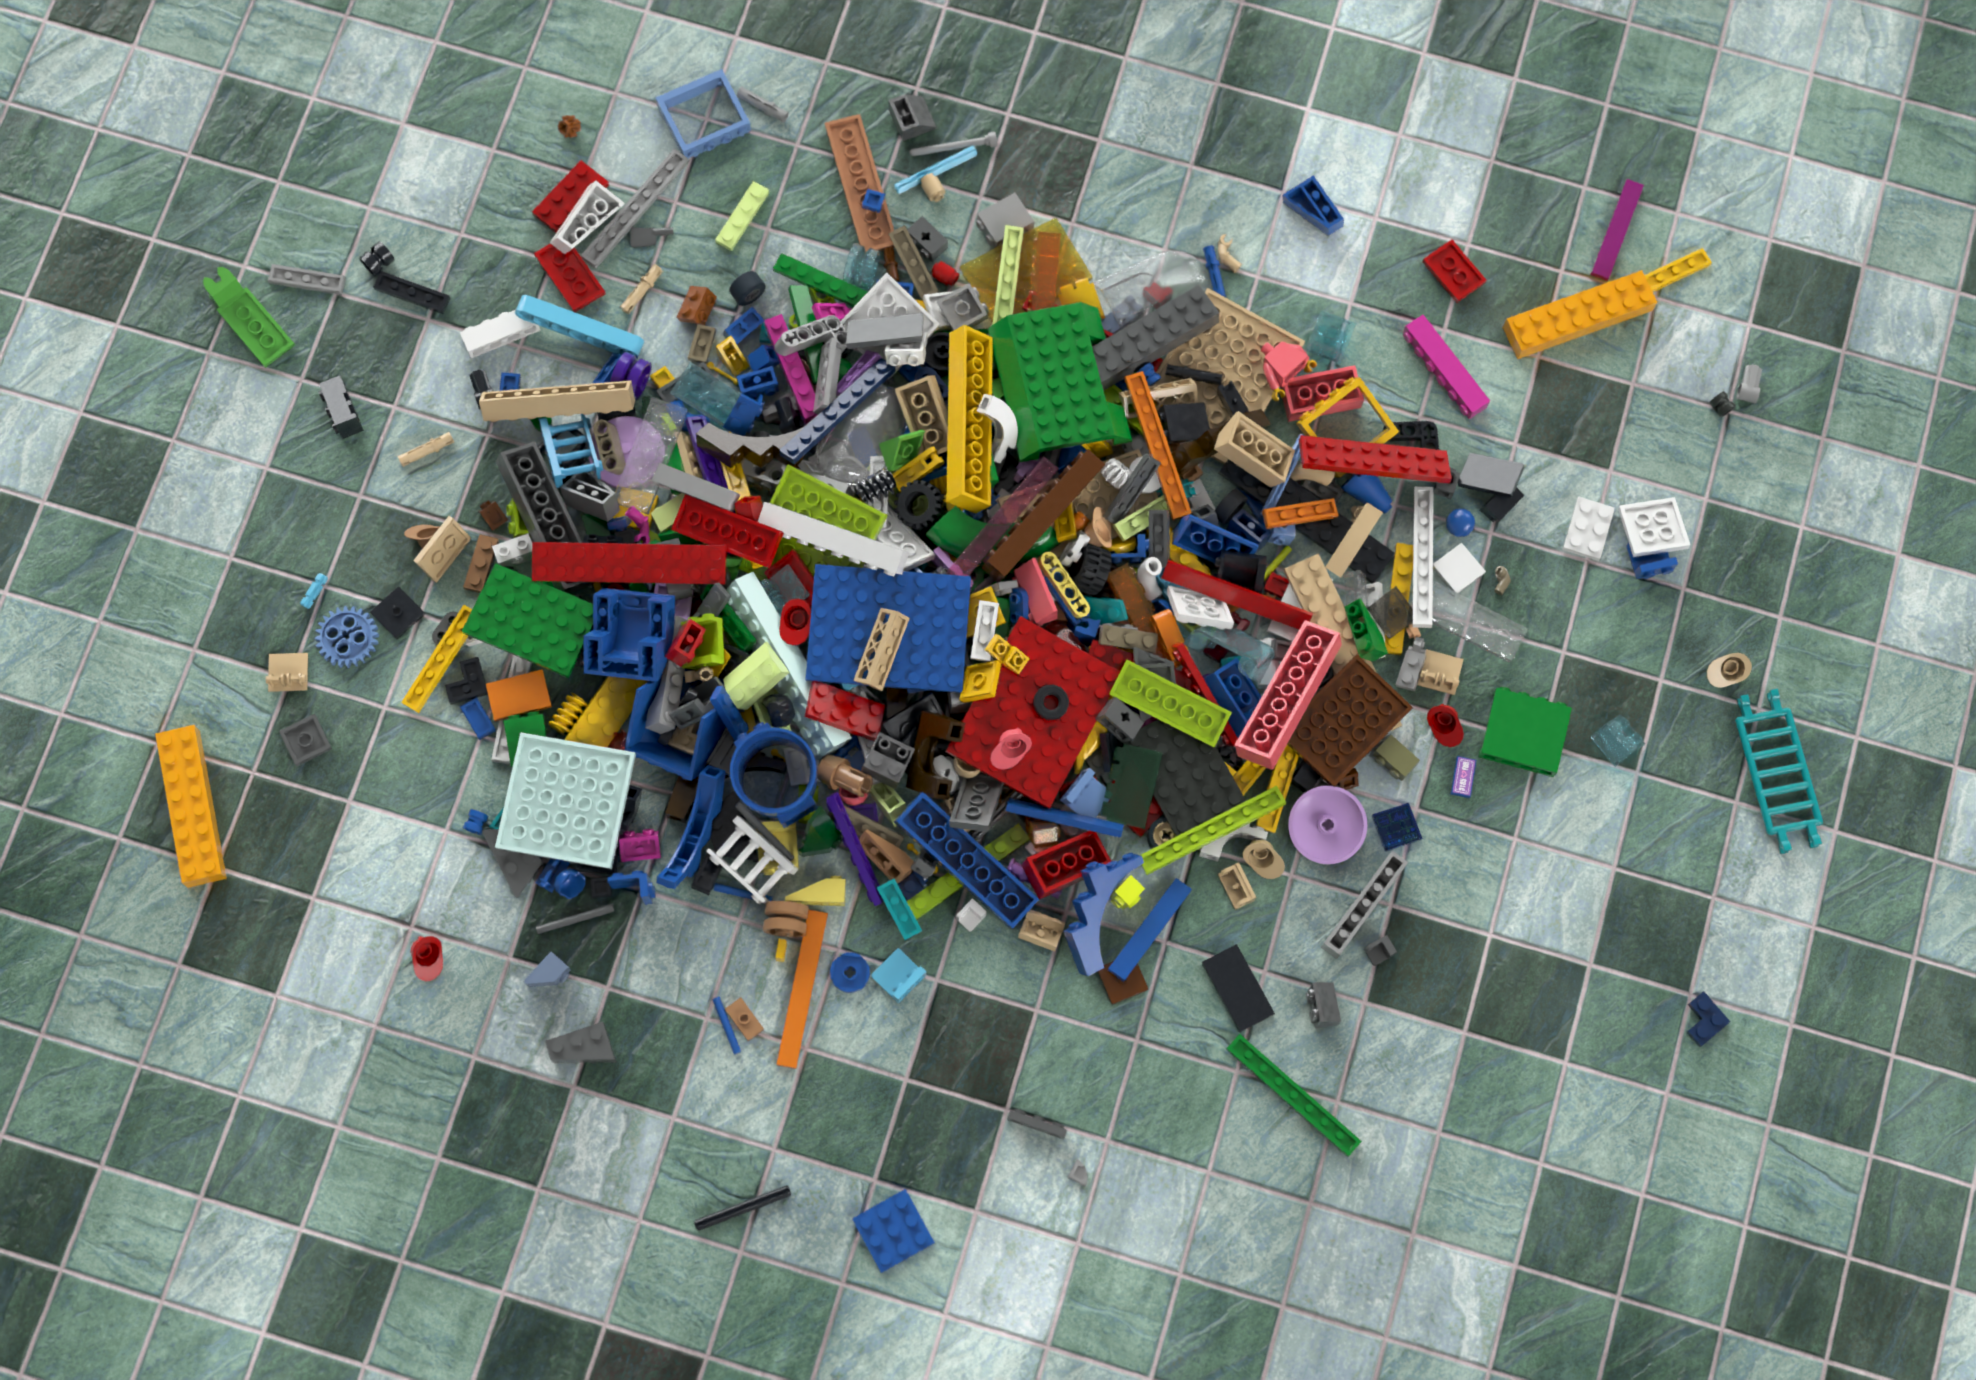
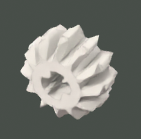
[1101,458,1132,490]

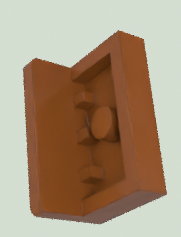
[676,286,717,325]

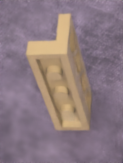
[1119,378,1198,419]
[853,608,910,691]

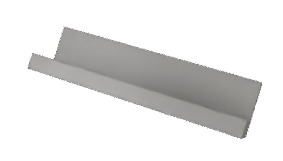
[813,338,842,414]

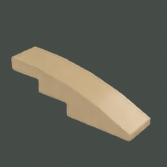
[1325,503,1383,577]

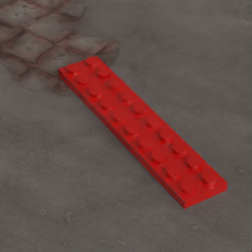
[532,542,727,584]

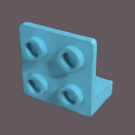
[871,948,926,1004]

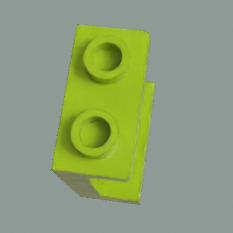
[681,613,724,670]

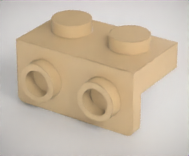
[1018,909,1065,952]

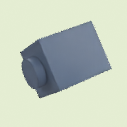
[524,952,571,987]

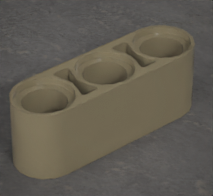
[593,419,626,475]

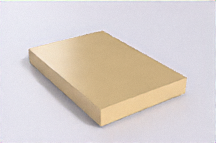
[414,516,471,583]

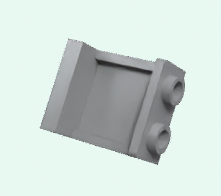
[976,193,1034,249]

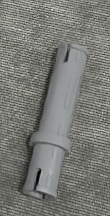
[737,87,789,123]

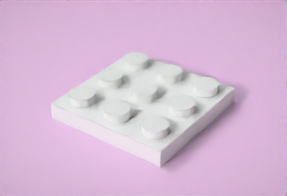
[1618,497,1690,557]
[1166,585,1234,629]

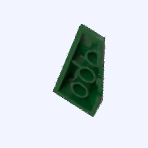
[799,806,842,857]

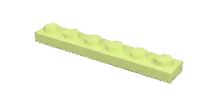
[992,225,1024,325]

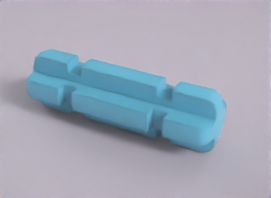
[300,573,328,609]

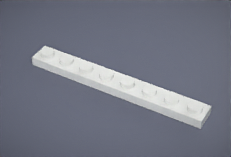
[1413,487,1433,628]

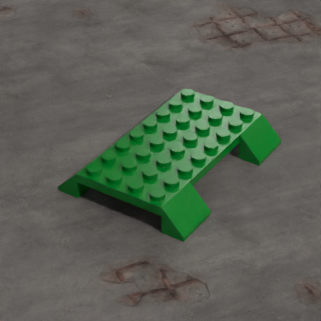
[988,302,1132,462]

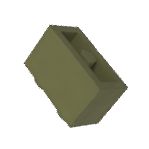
[1373,735,1420,781]

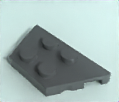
[1133,647,1176,721]
[482,829,544,898]

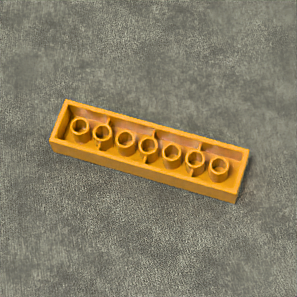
[1503,270,1657,359]
[155,725,227,888]

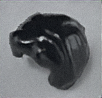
[761,694,795,728]

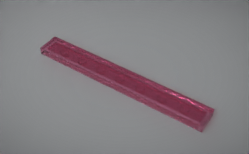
[947,457,1059,576]

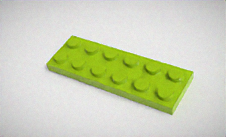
[1109,660,1232,747]

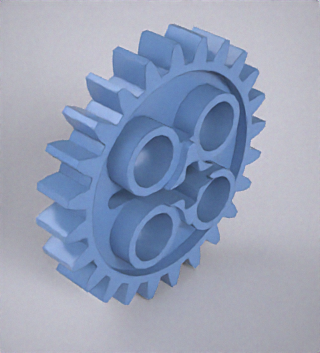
[315,606,379,668]

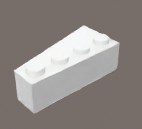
[550,180,625,254]

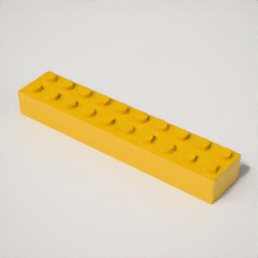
[947,325,993,514]

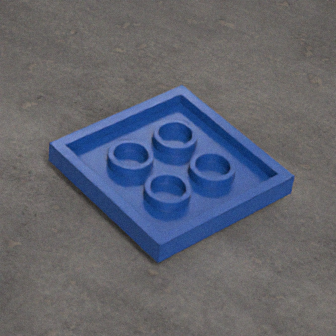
[852,1189,935,1273]

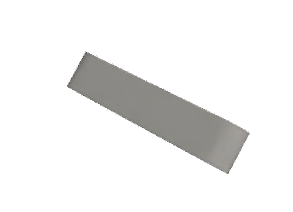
[652,463,740,512]

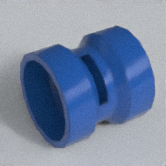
[1136,362,1162,386]
[463,809,488,835]

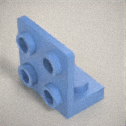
[1060,768,1113,818]

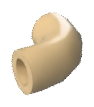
[1290,461,1335,486]

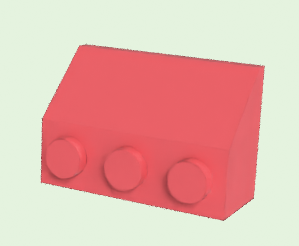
[1012,558,1058,626]

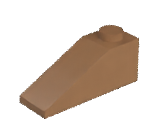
[859,830,914,884]

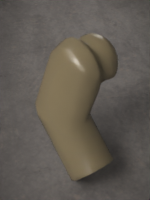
[1494,566,1511,595]

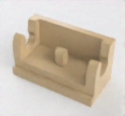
[1218,862,1256,910]

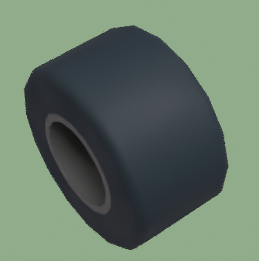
[729,271,766,306]

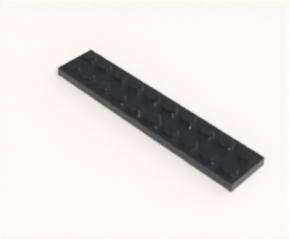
[1218,459,1395,583]

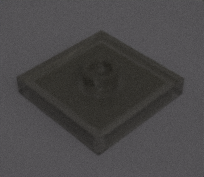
[1367,586,1413,639]

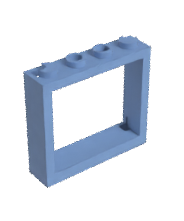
[656,69,751,158]

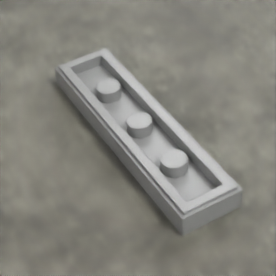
[268,264,346,295]

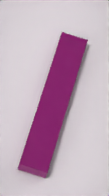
[1590,179,1644,281]

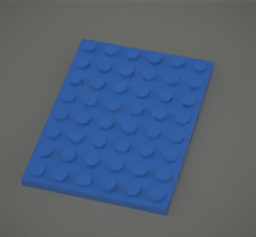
[805,564,971,693]

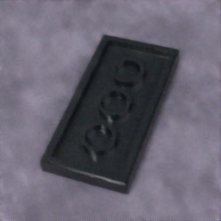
[1202,944,1275,1033]

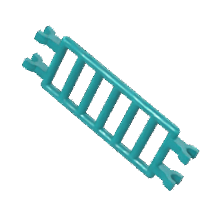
[1735,689,1823,854]

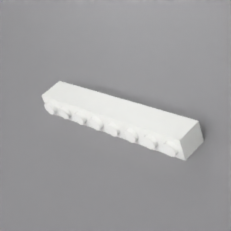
[758,502,909,576]

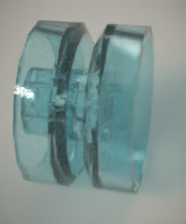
[843,243,880,290]

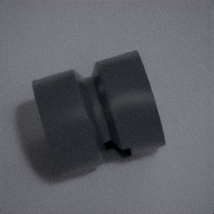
[359,241,395,276]

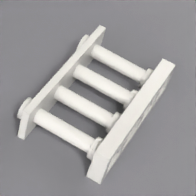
[707,815,799,904]

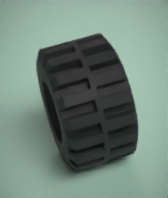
[894,480,947,531]
[1069,543,1111,596]

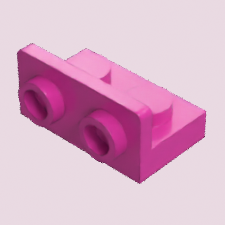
[619,829,661,862]

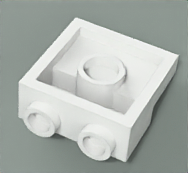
[885,332,928,366]

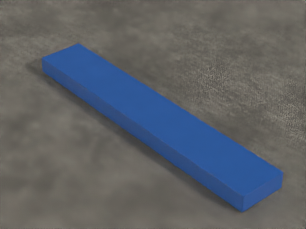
[1006,798,1124,838]
[1108,878,1192,982]

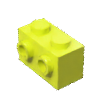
[1110,875,1145,910]

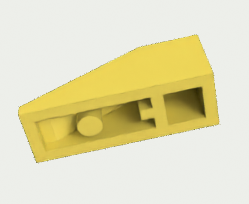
[785,876,846,906]

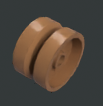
[763,901,809,937]

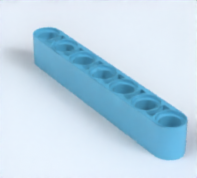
[515,295,644,359]

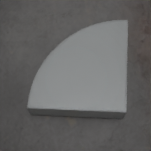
[1067,1159,1088,1187]

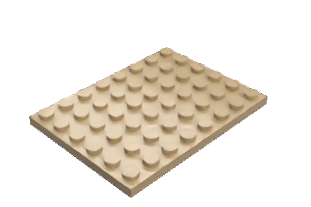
[1152,288,1305,465]

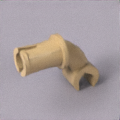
[1218,234,1242,273]
[684,667,713,682]

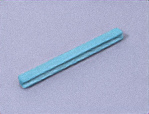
[894,146,977,194]

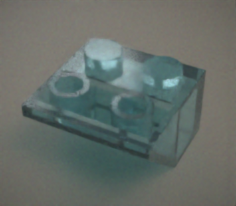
[1590,714,1645,767]

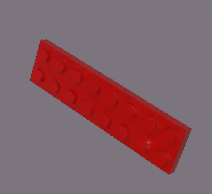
[1299,435,1452,484]

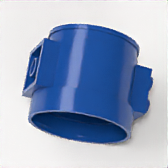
[730,722,818,828]

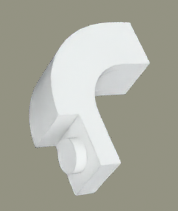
[977,394,1018,463]
[1199,823,1268,862]

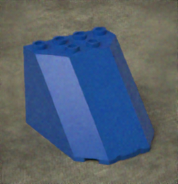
[624,669,736,781]

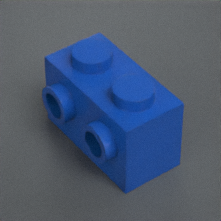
[736,366,779,400]

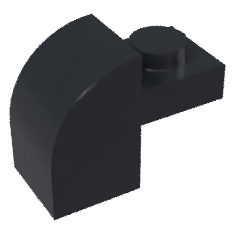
[620,785,642,831]

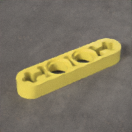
[1038,552,1090,619]

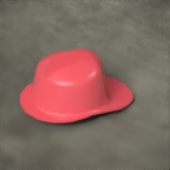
[991,728,1032,769]

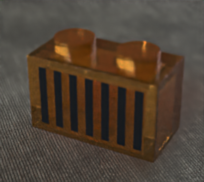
[1025,816,1060,849]

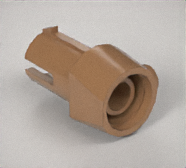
[817,754,873,797]

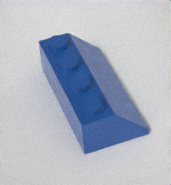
[1172,514,1258,563]
[1204,658,1261,738]

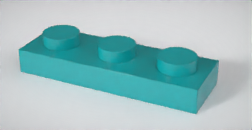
[877,879,922,940]

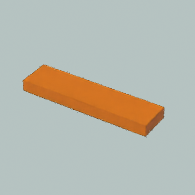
[1262,498,1339,529]

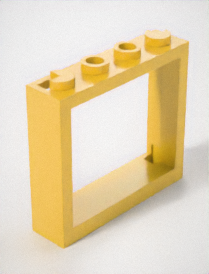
[1296,377,1399,478]

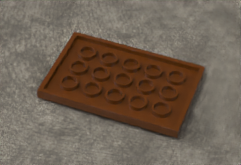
[1287,654,1413,787]

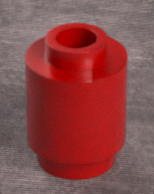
[931,261,960,287]

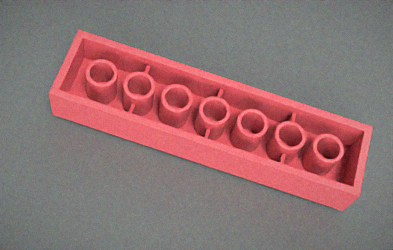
[1235,620,1342,770]

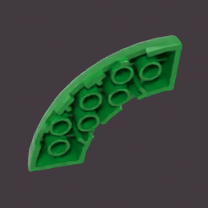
[925,506,1061,566]

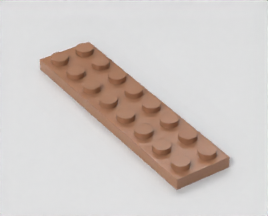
[825,114,895,256]

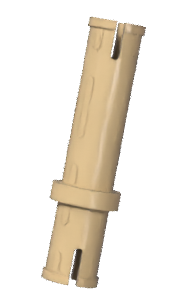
[620,264,663,314]
[398,432,455,467]

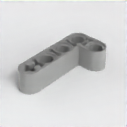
[775,315,847,356]

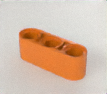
[1150,609,1190,667]

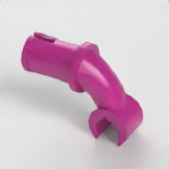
[625,506,650,544]

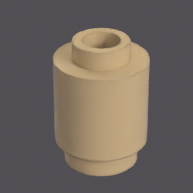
[921,173,946,202]

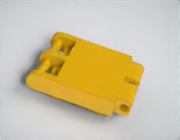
[1058,278,1105,319]

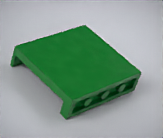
[1478,687,1572,777]

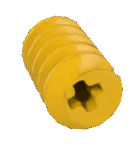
[548,693,588,736]

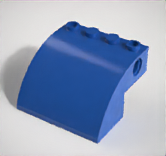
[584,588,675,682]

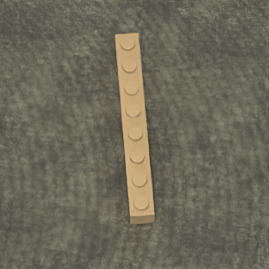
[479,381,635,422]

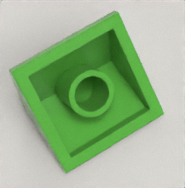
[879,429,925,471]

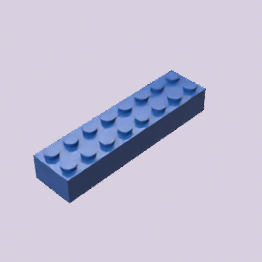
[894,792,1039,929]

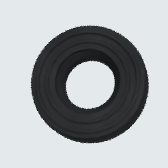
[1033,685,1069,720]

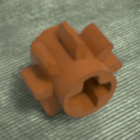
[558,115,581,138]

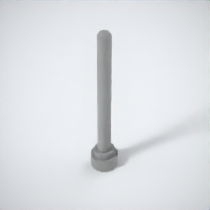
[910,132,997,156]

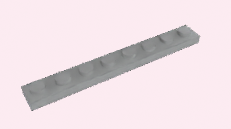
[581,148,689,269]

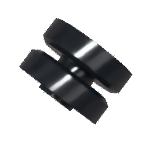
[920,332,949,378]

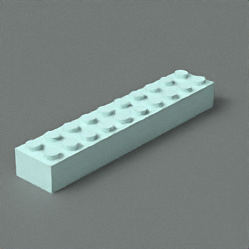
[726,572,852,761]

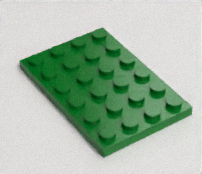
[462,563,593,678]

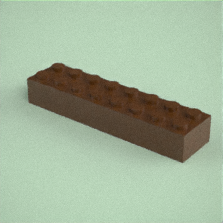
[982,449,1105,583]

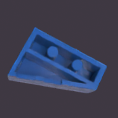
[1282,175,1344,236]

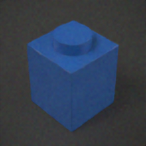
[747,345,780,371]

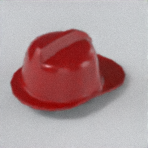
[779,599,811,645]
[1427,704,1464,747]
[410,936,443,981]

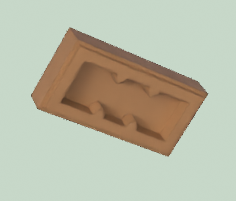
[725,997,764,1042]

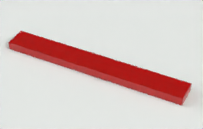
[1161,560,1313,630]

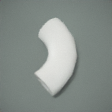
[1137,557,1162,603]

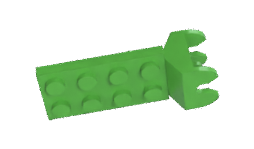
[203,267,295,368]

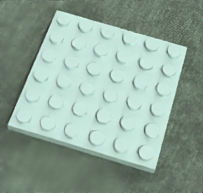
[495,733,636,869]

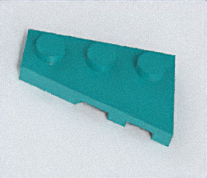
[1074,595,1128,628]

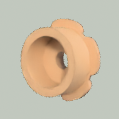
[1406,623,1421,640]

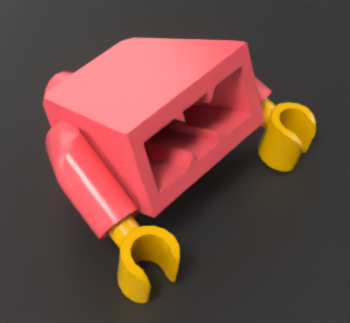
[1261,342,1317,401]

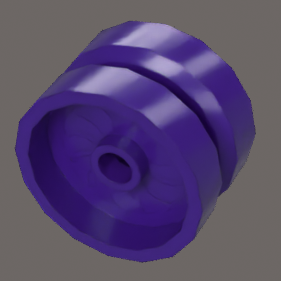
[610,352,652,400]

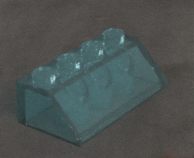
[670,362,740,434]

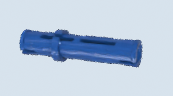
[1203,245,1227,298]

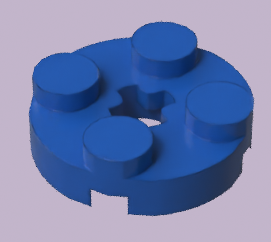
[830,952,870,993]

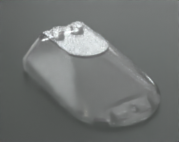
[1092,251,1211,330]
[815,385,907,485]

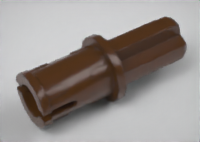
[883,246,900,282]

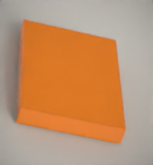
[486,669,552,722]

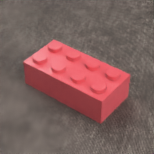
[1280,365,1364,422]

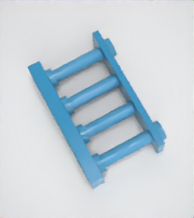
[539,414,603,488]

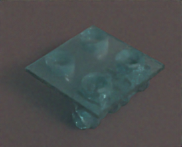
[760,564,810,617]

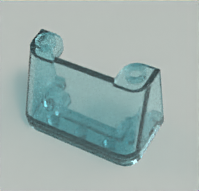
[1184,625,1274,684]

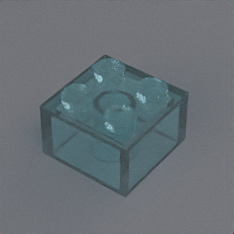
[1306,310,1356,364]

